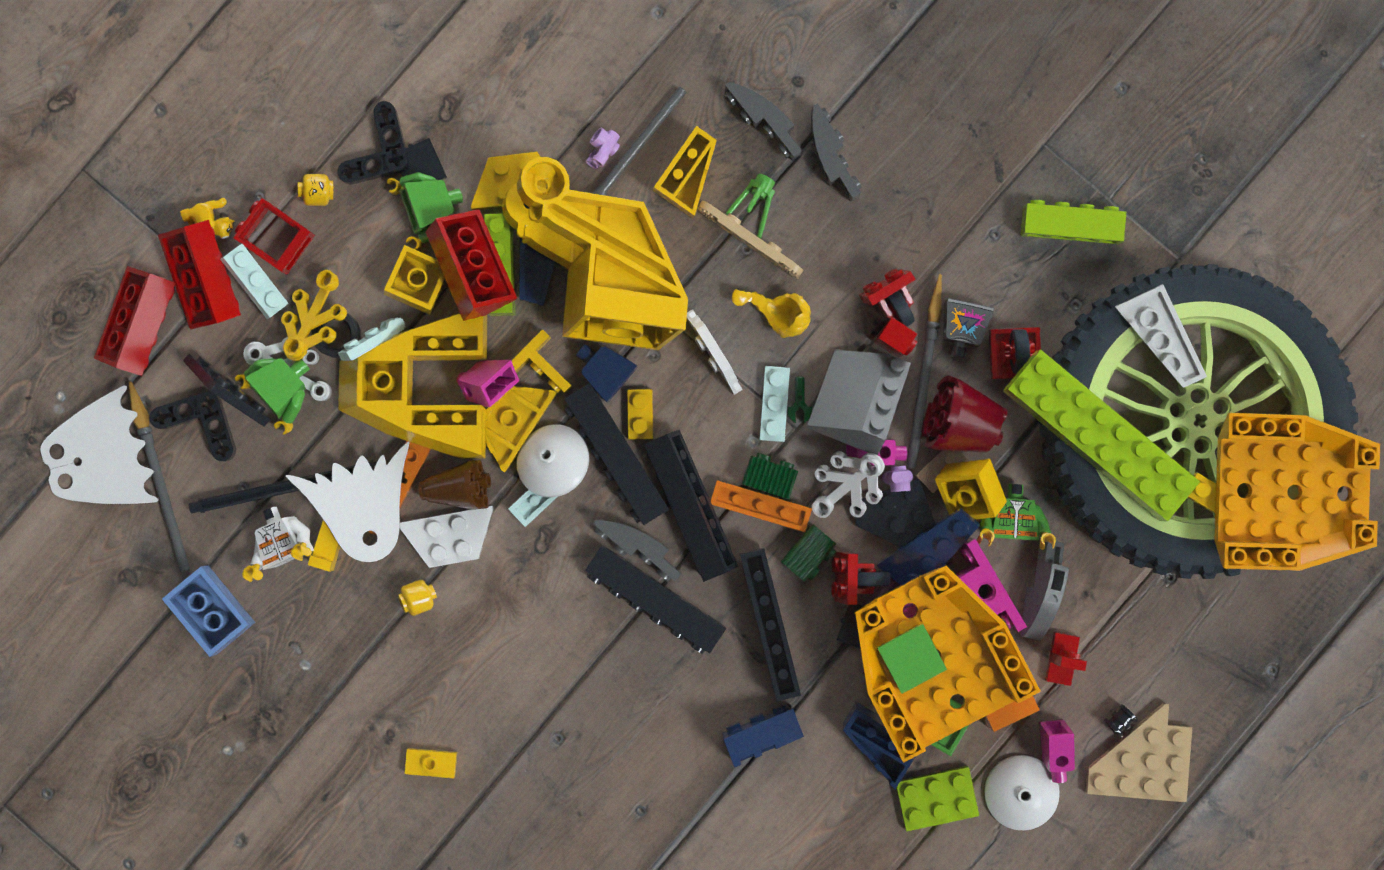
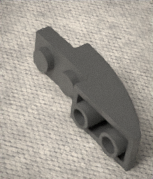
[724,82,802,161]
[811,103,862,202]
[593,519,682,582]
[1020,539,1069,641]

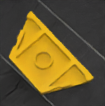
[471,152,547,210]
[486,386,557,473]

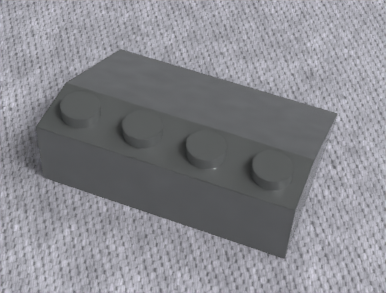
[806,350,911,455]

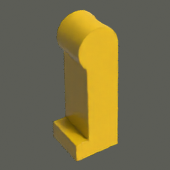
[308,519,340,572]

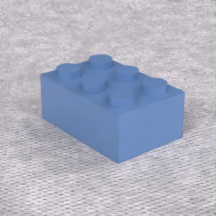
[162,565,256,657]

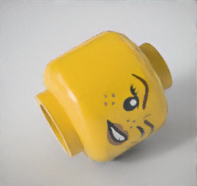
[297,174,333,206]

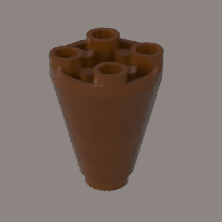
[419,460,491,510]

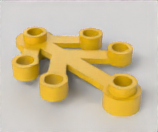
[281,270,347,361]

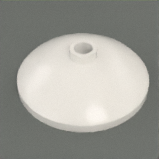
[517,425,589,497]
[984,755,1059,831]

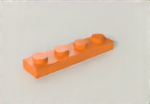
[711,480,812,532]

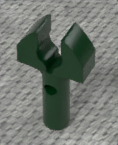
[787,376,812,423]

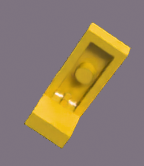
[511,329,573,393]

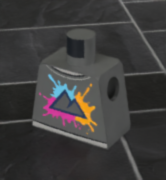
[943,298,994,359]

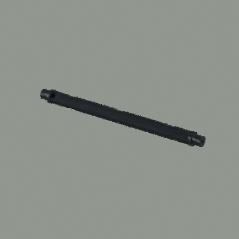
[189,460,377,514]

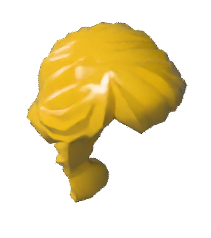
[731,289,811,338]

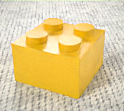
[384,245,446,315]
[935,459,1007,519]

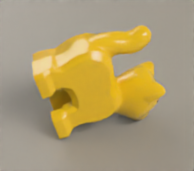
[180,198,235,239]

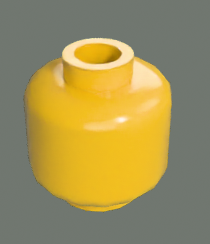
[398,579,437,616]

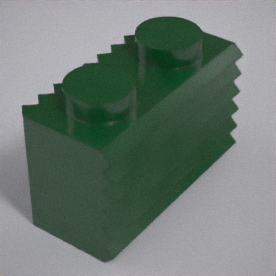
[741,453,798,499]
[780,524,836,581]

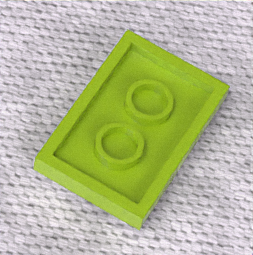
[896,766,979,832]

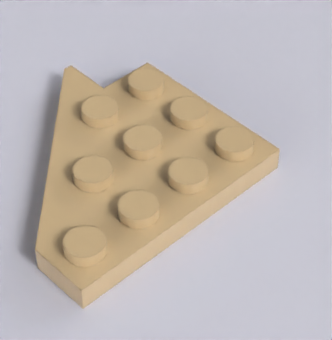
[1085,703,1192,802]

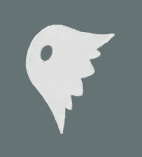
[286,442,409,562]

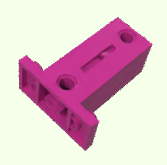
[903,538,1027,632]

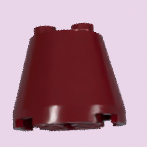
[922,375,1008,452]

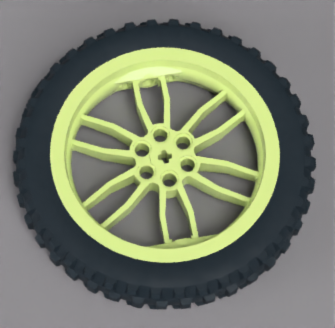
[1039,264,1358,579]

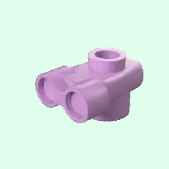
[586,127,620,169]
[882,466,913,492]

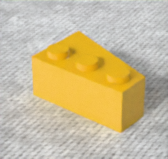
[653,126,717,219]

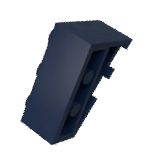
[843,702,915,789]
[723,704,804,768]

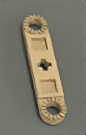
[697,200,804,279]

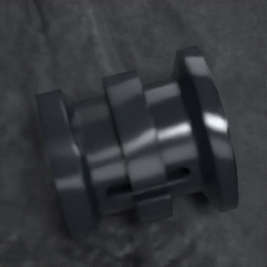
[1104,704,1138,738]

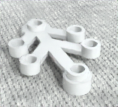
[244,337,332,401]
[812,451,885,518]

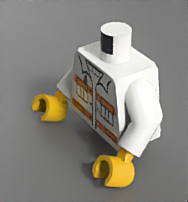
[242,507,314,582]

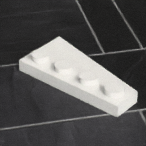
[1115,284,1207,388]

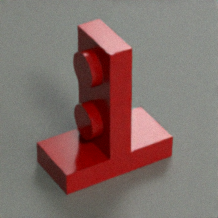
[1045,632,1087,686]

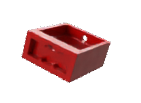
[233,198,315,275]

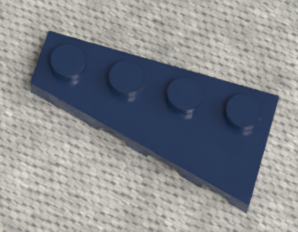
[519,203,555,306]
[877,508,980,585]

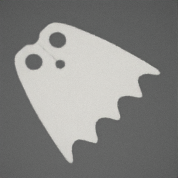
[40,386,159,504]

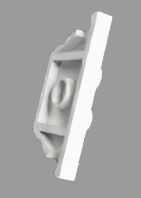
[686,309,742,395]
[399,506,494,568]

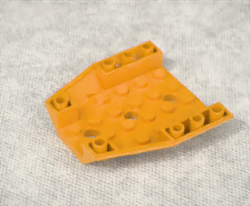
[1214,413,1380,571]
[855,565,1041,763]

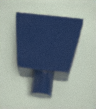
[576,344,638,403]

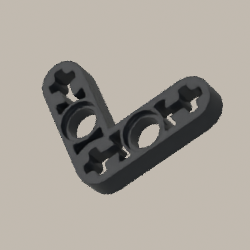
[337,101,409,185]
[149,392,236,462]

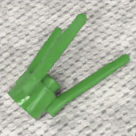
[726,174,775,238]

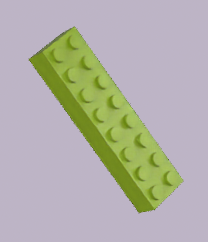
[1003,350,1200,521]

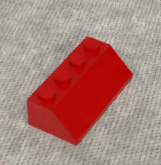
[426,209,517,321]
[158,220,241,330]
[94,266,175,376]

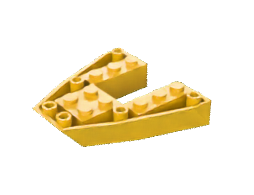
[338,313,487,459]

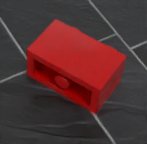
[874,317,918,358]

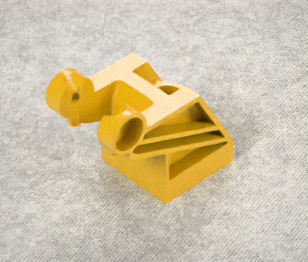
[502,157,688,350]

